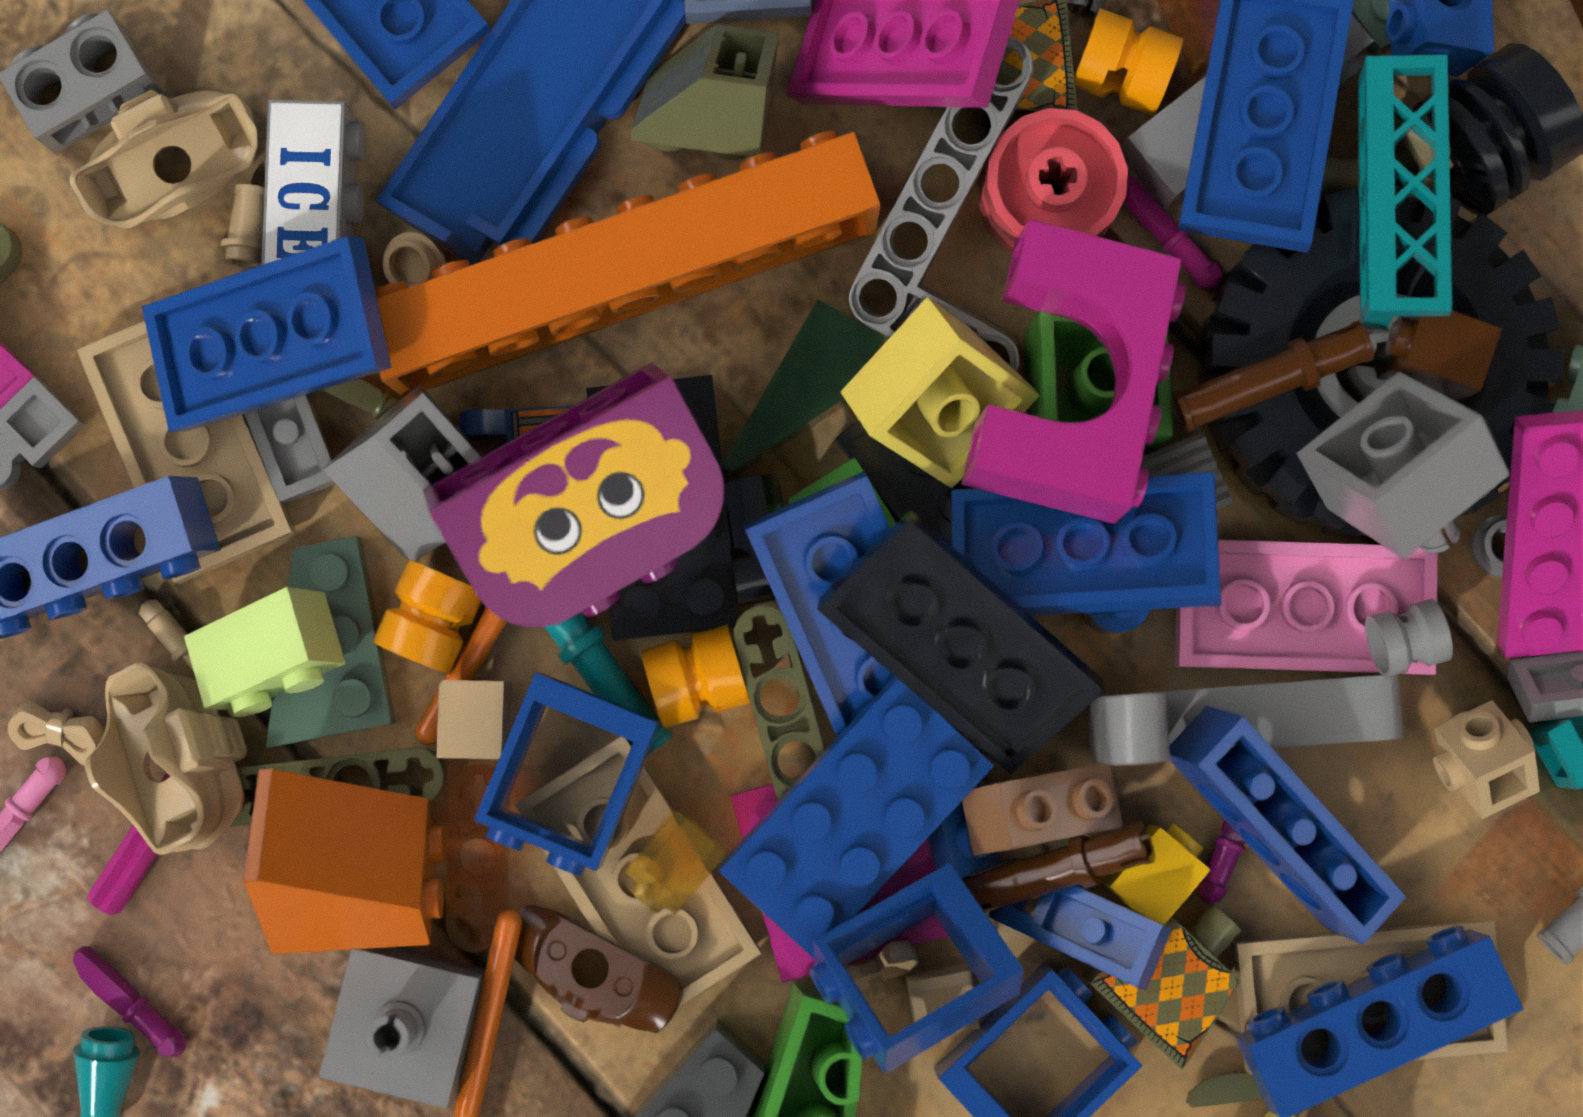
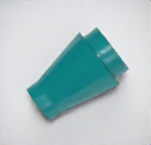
[73,1026,140,1117]

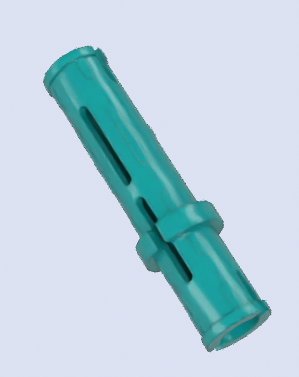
[544,612,674,754]

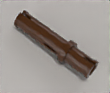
[1172,320,1375,432]
[961,822,1155,913]

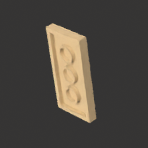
[76,321,297,584]
[515,737,762,1006]
[1232,919,1509,1075]

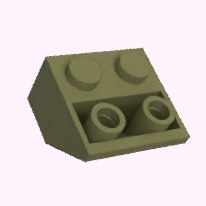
[631,24,779,160]

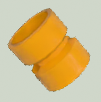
[1074,8,1184,116]
[372,559,482,674]
[641,624,751,729]

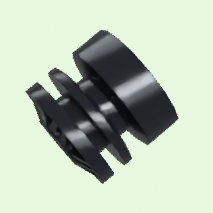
[1412,43,1583,216]

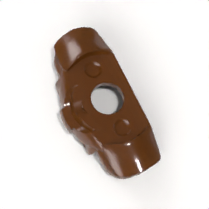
[515,905,683,1033]

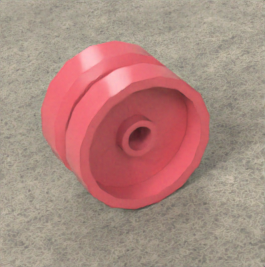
[979,108,1128,255]

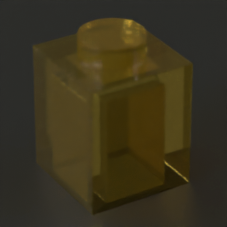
[625,808,729,915]

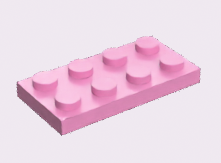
[1175,540,1438,675]

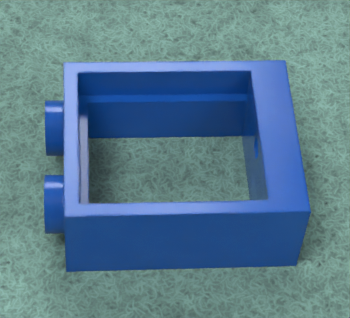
[474,673,661,876]
[810,863,1024,1075]
[934,962,1143,1117]

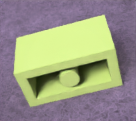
[184,587,346,717]

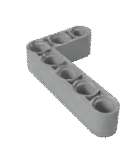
[849,36,1034,372]
[1087,674,1405,764]

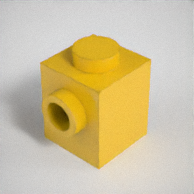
[1101,824,1211,925]

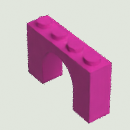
[961,219,1186,524]

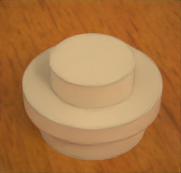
[383,231,446,287]

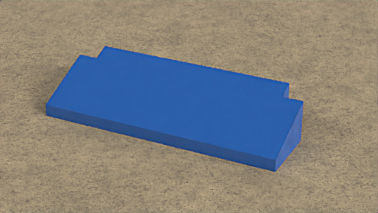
[375,0,686,265]

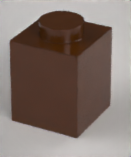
[1385,311,1502,401]

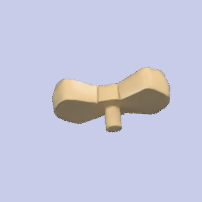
[8,700,104,765]
[844,940,919,999]

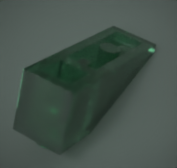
[722,300,885,478]

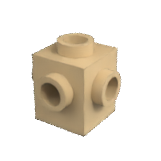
[1433,700,1540,819]

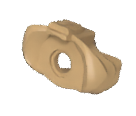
[69,90,258,228]
[85,663,247,855]

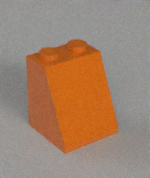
[243,769,447,954]

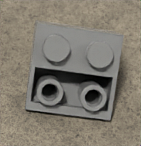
[323,384,484,561]

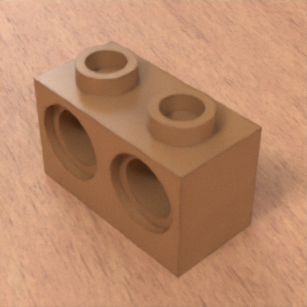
[962,763,1123,856]

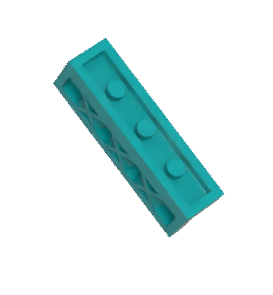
[1358,55,1452,329]

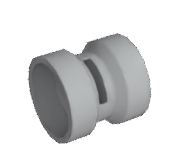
[1365,599,1453,678]

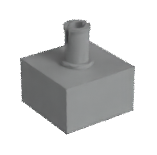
[1297,372,1510,559]
[319,947,486,1109]

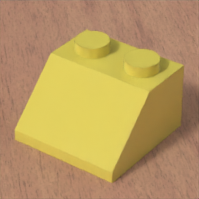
[840,297,1040,488]

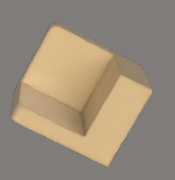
[436,680,512,759]
[904,962,980,1034]

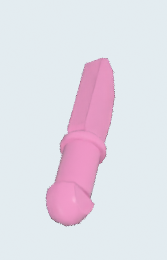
[0,756,67,852]

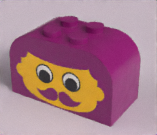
[423,362,724,627]

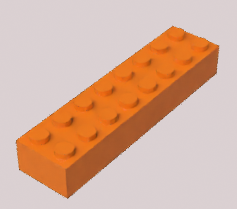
[375,130,881,398]

